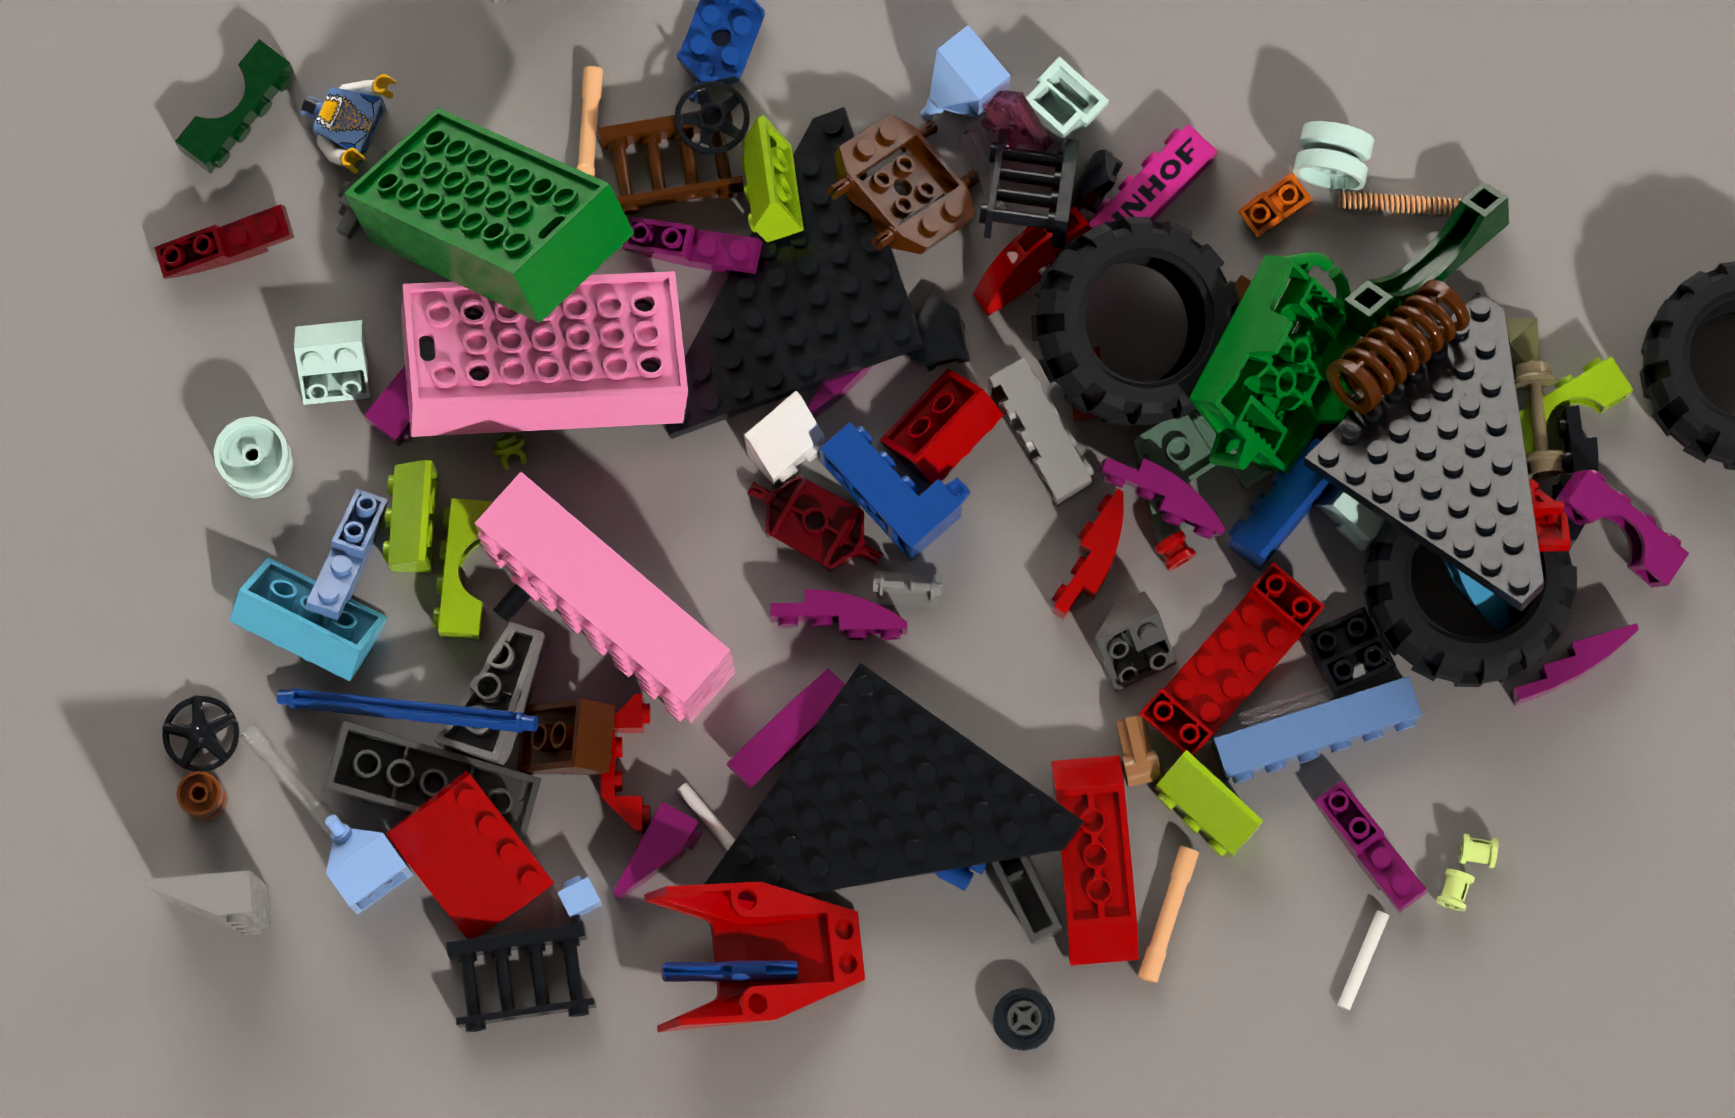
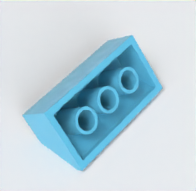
[229,557,388,681]

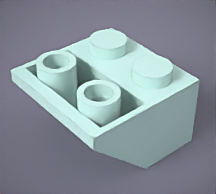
[294,320,371,405]

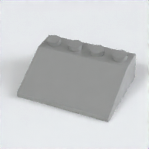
[144,870,271,935]

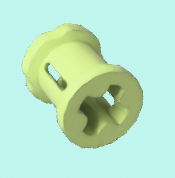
[1459,833,1499,868]
[1436,868,1475,912]

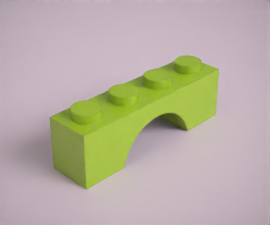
[1519,356,1633,454]
[433,498,493,641]

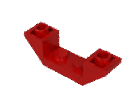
[601,694,651,835]

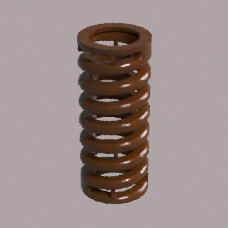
[1326,279,1470,414]

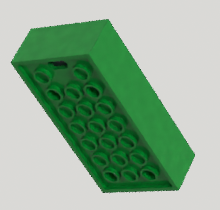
[344,108,634,323]

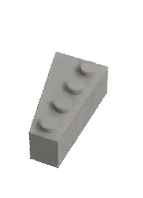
[987,357,1094,506]
[433,622,550,768]

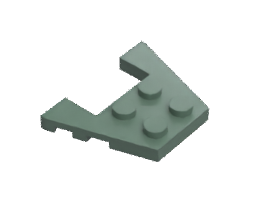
[1132,408,1271,543]

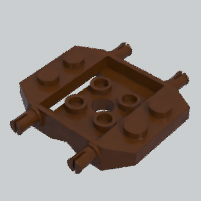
[828,114,981,255]

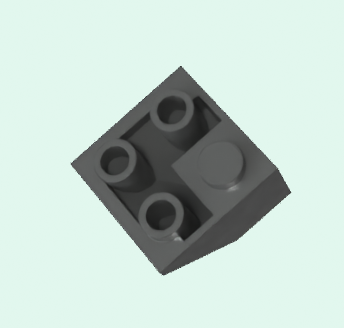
[1095,591,1177,692]

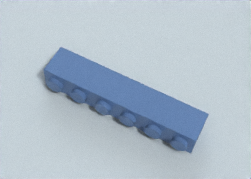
[1211,676,1422,784]

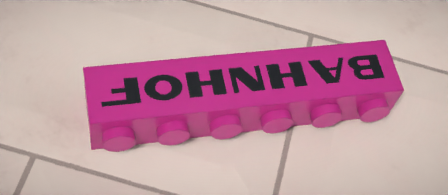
[1048,124,1217,270]

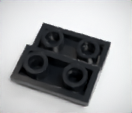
[1302,607,1396,694]

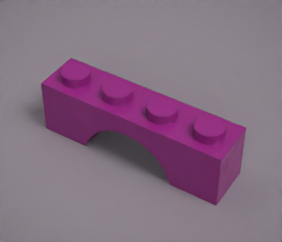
[1555,469,1689,588]

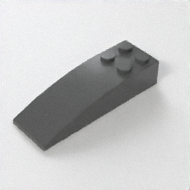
[321,721,542,842]

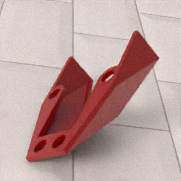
[644,882,865,1033]

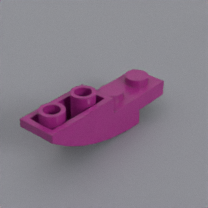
[622,216,763,274]
[1098,457,1225,539]
[770,589,907,640]
[1315,780,1427,913]

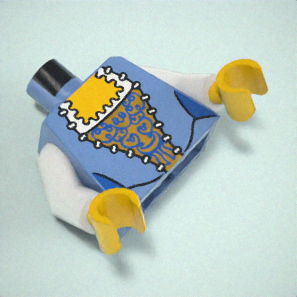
[301,74,397,174]

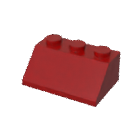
[879,368,1004,485]

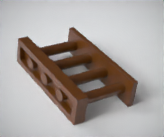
[598,111,744,215]

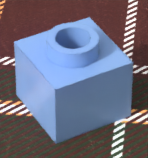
[557,875,602,920]

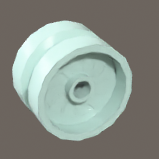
[1293,121,1375,191]
[213,416,294,499]

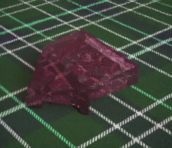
[981,90,1053,151]

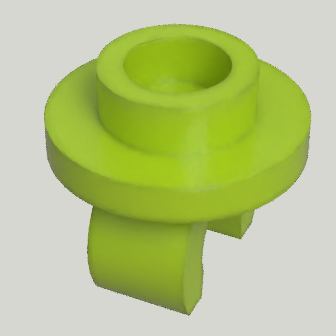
[492,433,527,470]

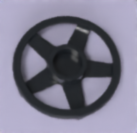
[674,81,750,155]
[162,695,239,772]

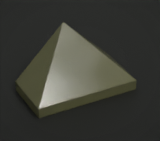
[1506,318,1540,380]

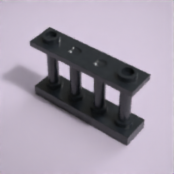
[979,129,1080,249]
[446,922,596,1032]

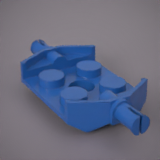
[677,0,765,104]

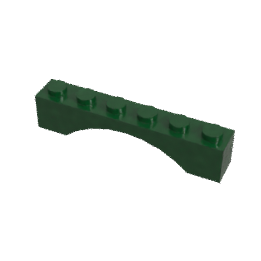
[1344,181,1509,337]

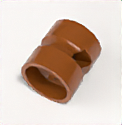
[176,771,228,822]

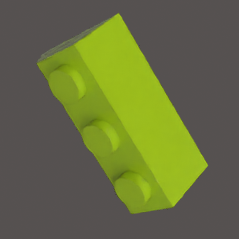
[740,115,804,243]
[383,460,439,573]
[1155,750,1263,859]

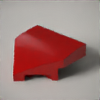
[1529,478,1571,552]

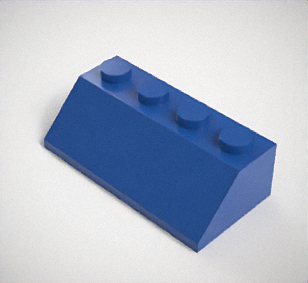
[1228,438,1332,572]

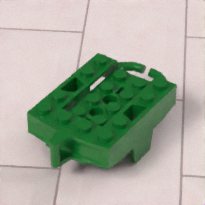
[1189,251,1361,474]

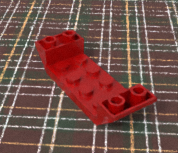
[1139,562,1325,756]
[1051,755,1139,966]

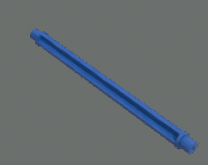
[277,688,538,733]

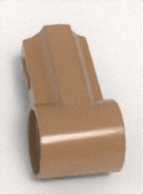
[1116,715,1162,787]

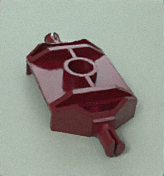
[747,475,884,572]

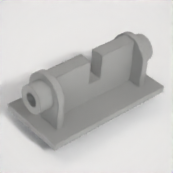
[872,571,942,609]

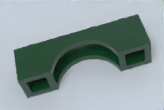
[175,39,294,174]

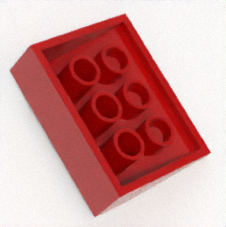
[385,770,554,939]

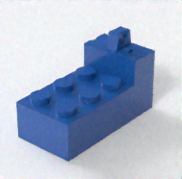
[819,422,970,561]

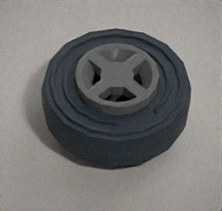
[993,988,1055,1051]

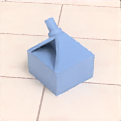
[920,25,1011,121]
[325,815,414,915]

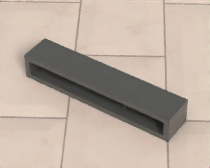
[992,856,1066,945]

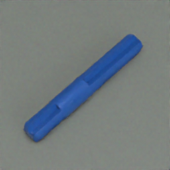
[661,960,798,982]

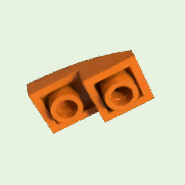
[1237,172,1313,238]

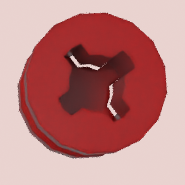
[1154,530,1197,571]

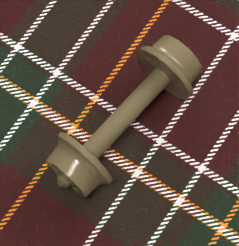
[1515,359,1566,481]

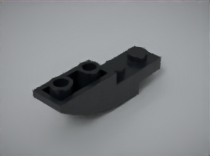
[1552,405,1599,546]

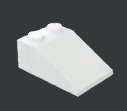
[744,391,825,486]

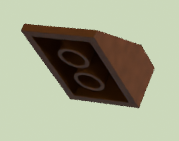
[517,698,615,775]

